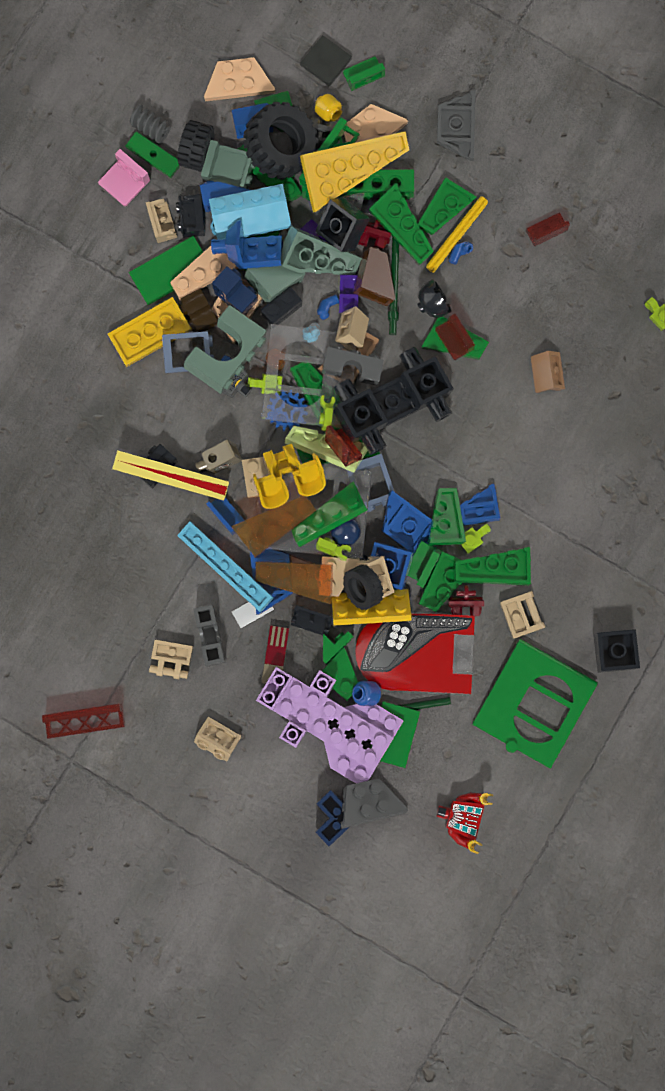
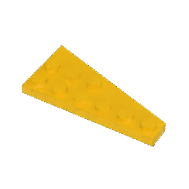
[300,132,409,212]

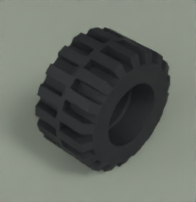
[178,120,215,172]

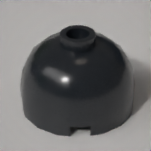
[417,279,452,318]

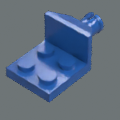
[211,221,283,269]

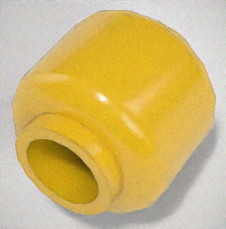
[315,94,342,122]

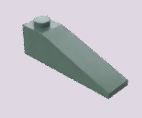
[281,226,362,275]

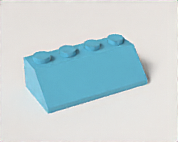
[209,184,291,239]

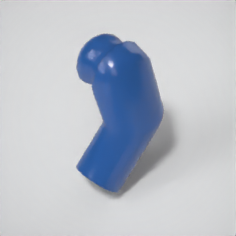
[448,242,473,265]
[317,294,339,320]

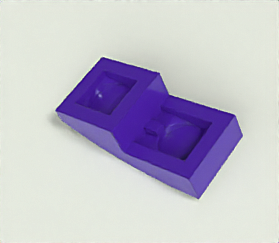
[339,275,358,313]

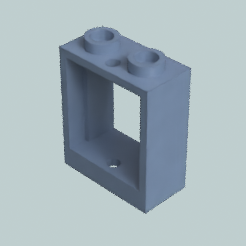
[162,332,214,373]
[345,454,395,513]

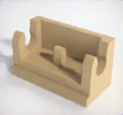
[146,199,177,243]
[335,306,369,350]
[356,556,394,598]

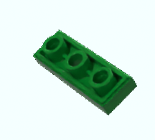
[125,132,180,178]

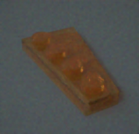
[231,496,316,558]
[256,561,333,604]

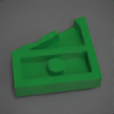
[322,648,358,701]

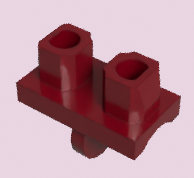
[358,219,391,252]
[448,585,484,616]

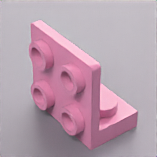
[98,149,150,207]

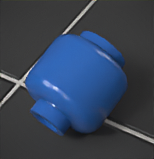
[352,681,381,706]

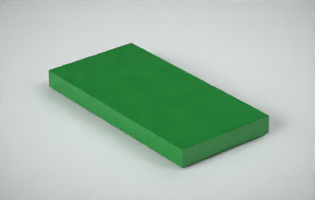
[128,236,203,305]

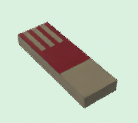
[262,626,289,684]

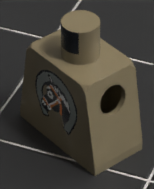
[195,439,243,473]

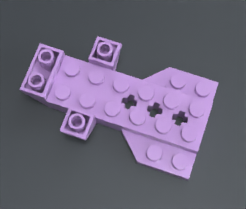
[256,667,403,783]

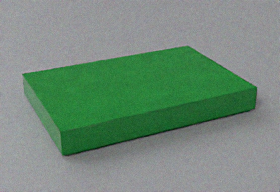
[370,702,420,768]

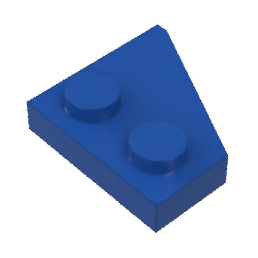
[460,484,500,525]

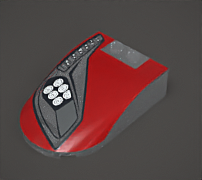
[355,613,475,695]

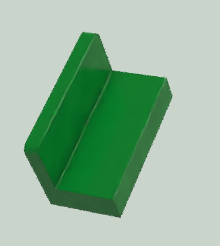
[343,57,385,91]
[408,541,442,588]

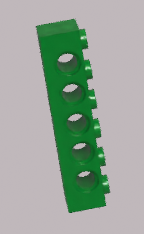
[302,170,414,201]

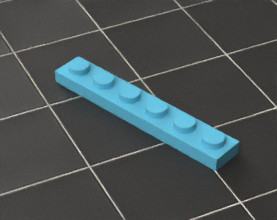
[177,521,274,612]

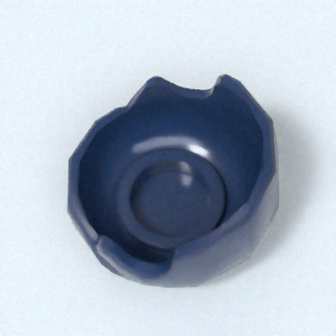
[331,518,361,546]

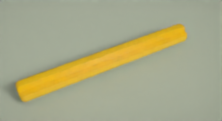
[426,196,488,273]

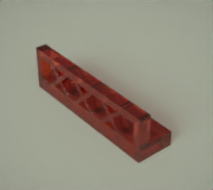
[42,704,125,739]

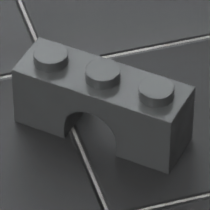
[321,346,384,386]
[193,605,226,667]

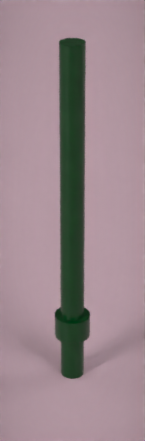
[388,236,399,335]

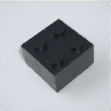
[315,198,370,252]
[593,629,640,673]

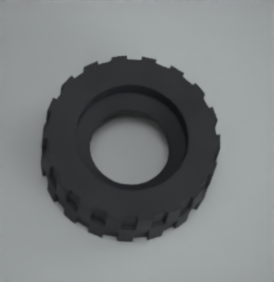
[343,564,384,610]

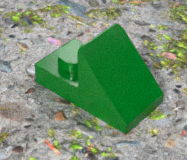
[323,631,354,664]

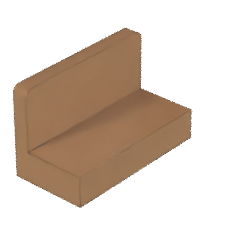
[531,351,565,393]

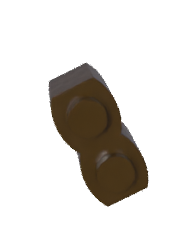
[179,289,218,332]

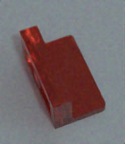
[526,212,570,247]
[435,314,475,360]
[325,425,362,467]

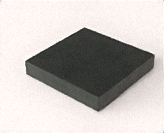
[300,35,352,87]

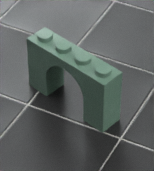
[184,305,267,394]

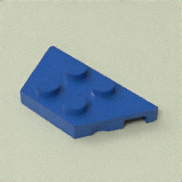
[382,490,432,553]
[249,541,293,615]

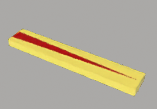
[112,450,229,501]

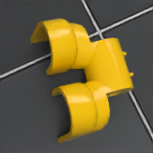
[253,444,326,509]

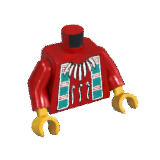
[436,792,493,854]

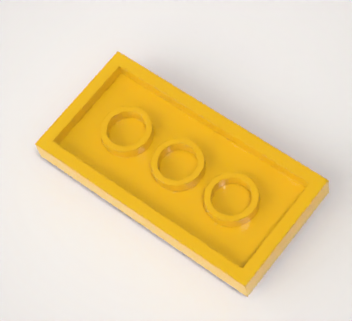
[108,297,192,367]
[332,589,411,625]

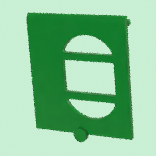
[472,639,598,769]

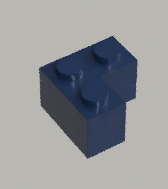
[212,266,258,315]
[316,790,349,846]

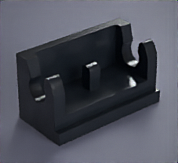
[291,605,333,637]

